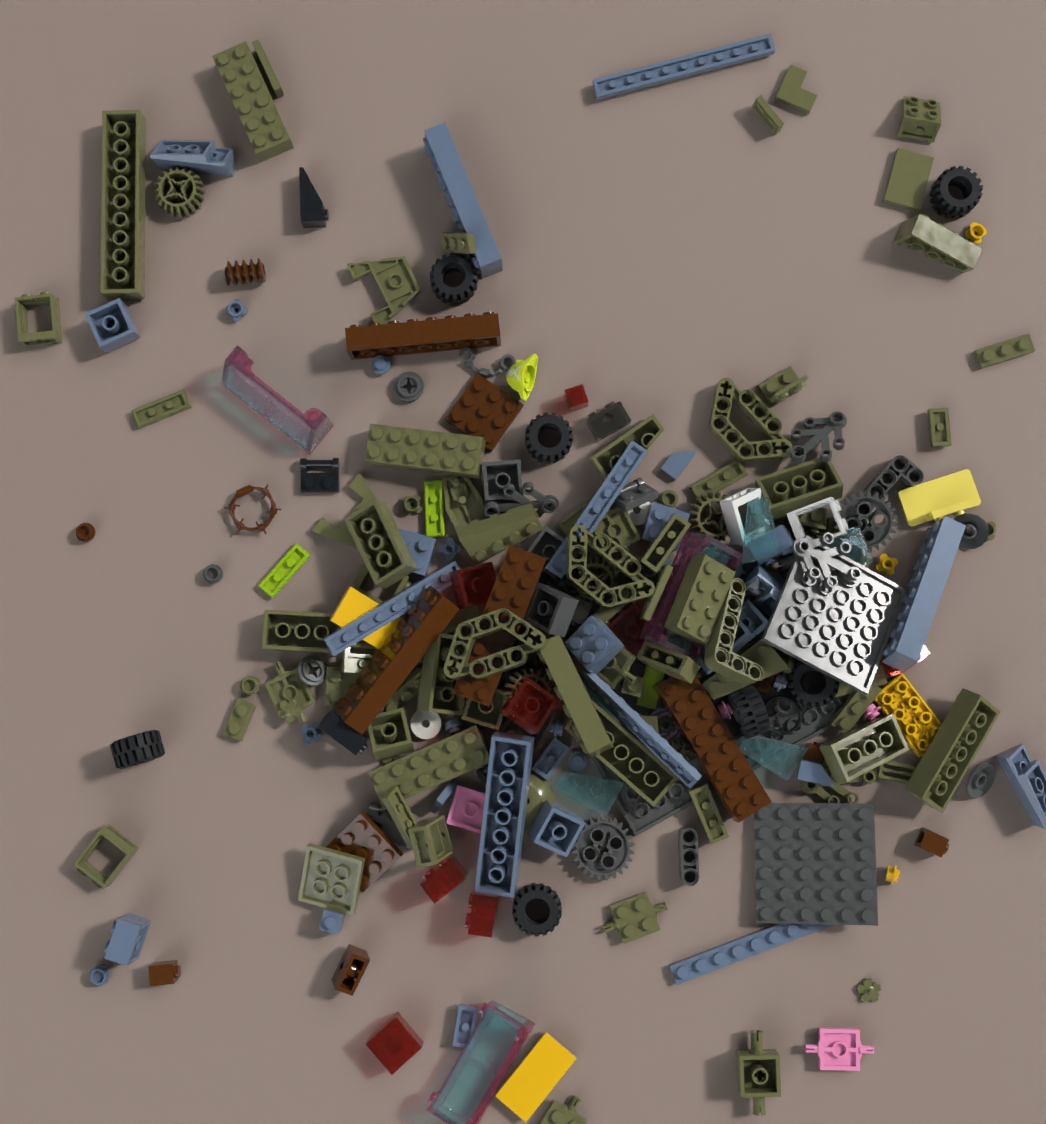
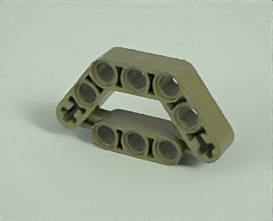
[709,378,792,463]
[566,525,655,607]
[443,608,547,680]

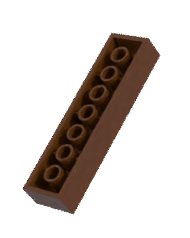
[345,312,501,360]
[452,545,546,707]
[334,585,460,734]
[653,676,772,823]

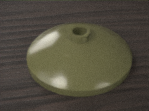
[524,771,555,829]

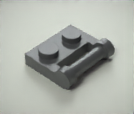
[613,478,658,511]

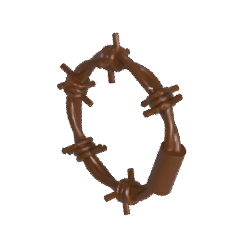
[224,484,281,534]

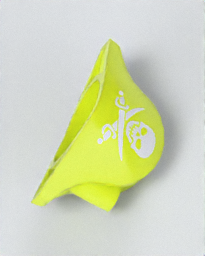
[506,354,538,401]

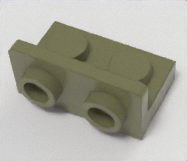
[784,508,827,534]

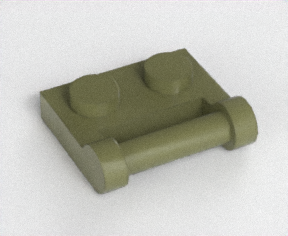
[341,641,378,674]

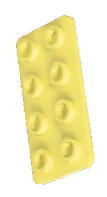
[897,469,981,527]

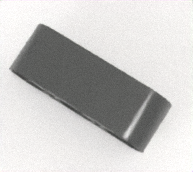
[678,826,699,886]

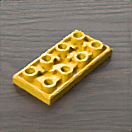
[329,587,403,650]
[874,672,942,758]
[495,1031,576,1122]

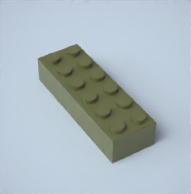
[212,41,294,163]
[364,424,486,479]
[537,634,614,757]
[904,688,1000,813]
[563,701,678,807]
[368,724,490,809]

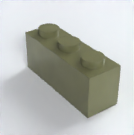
[638,513,691,573]
[636,641,701,684]

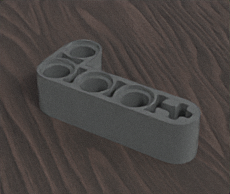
[858,455,924,512]

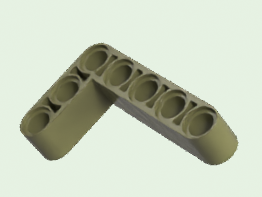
[704,578,764,686]

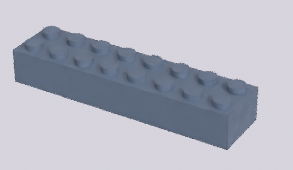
[423,123,503,279]
[882,516,966,672]
[475,732,535,898]

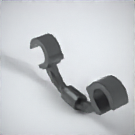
[459,347,515,377]

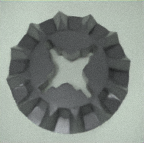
[394,372,424,402]
[297,656,327,687]

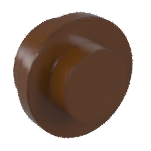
[76,523,96,542]

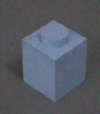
[319,908,345,934]

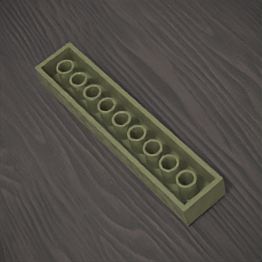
[100,110,146,300]

